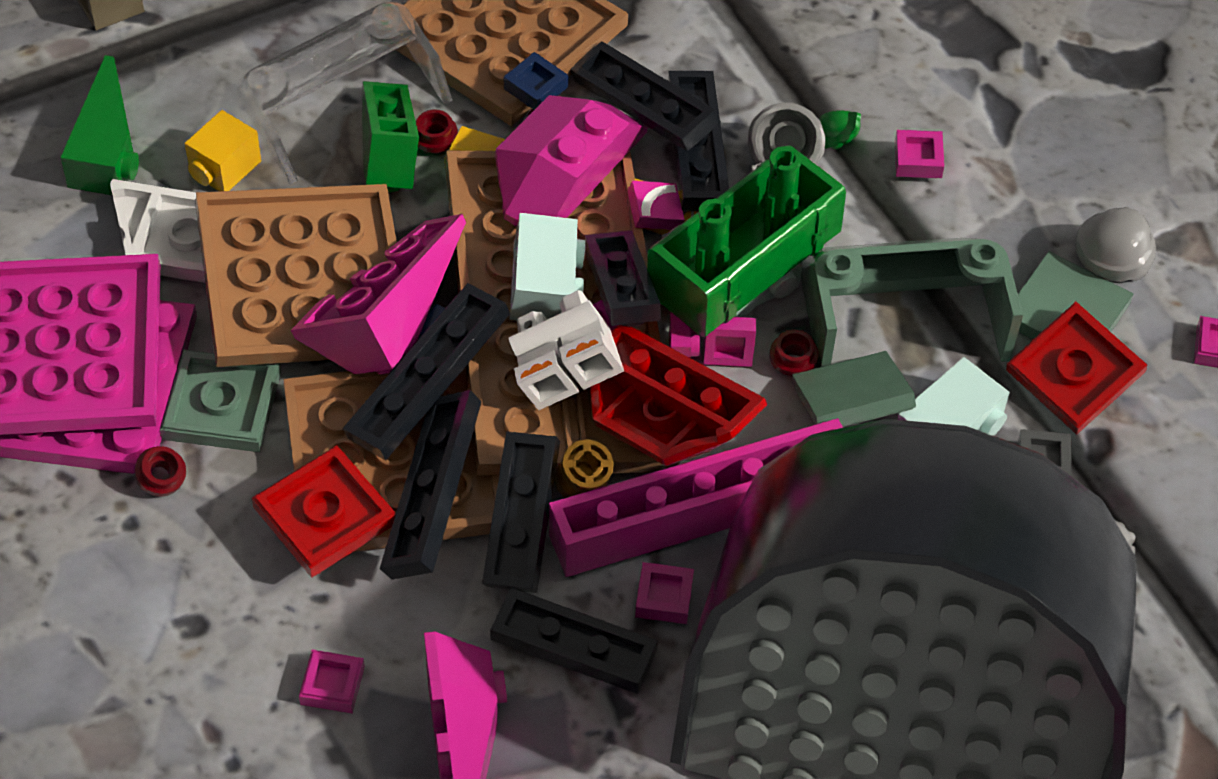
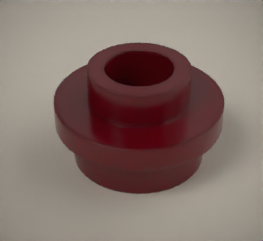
[416,109,458,153]
[769,329,819,376]
[134,446,186,497]

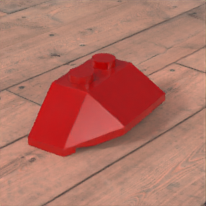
[590,325,767,466]

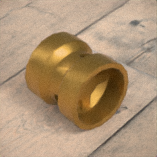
[555,439,614,498]

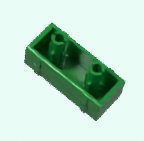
[647,145,846,338]

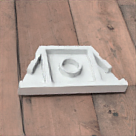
[110,179,205,283]

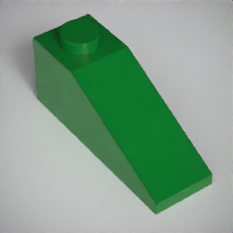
[60,55,139,196]
[362,81,419,192]

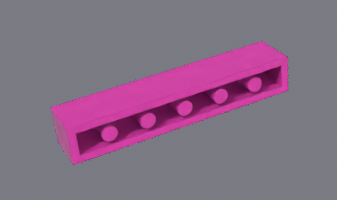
[549,418,843,577]

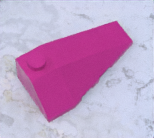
[291,214,466,374]
[424,631,507,779]

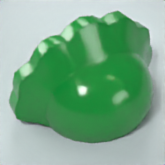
[819,110,861,149]

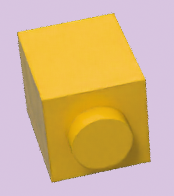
[184,110,261,191]

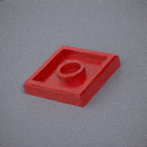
[1006,301,1148,435]
[252,445,396,578]

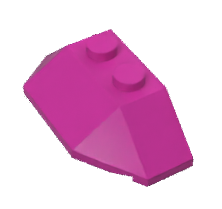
[495,95,648,227]

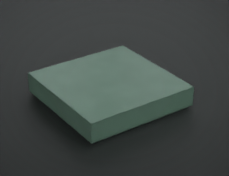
[1018,251,1134,339]
[160,349,281,452]
[792,351,916,427]

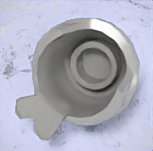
[748,102,825,171]
[1075,207,1156,282]

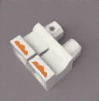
[509,290,624,410]

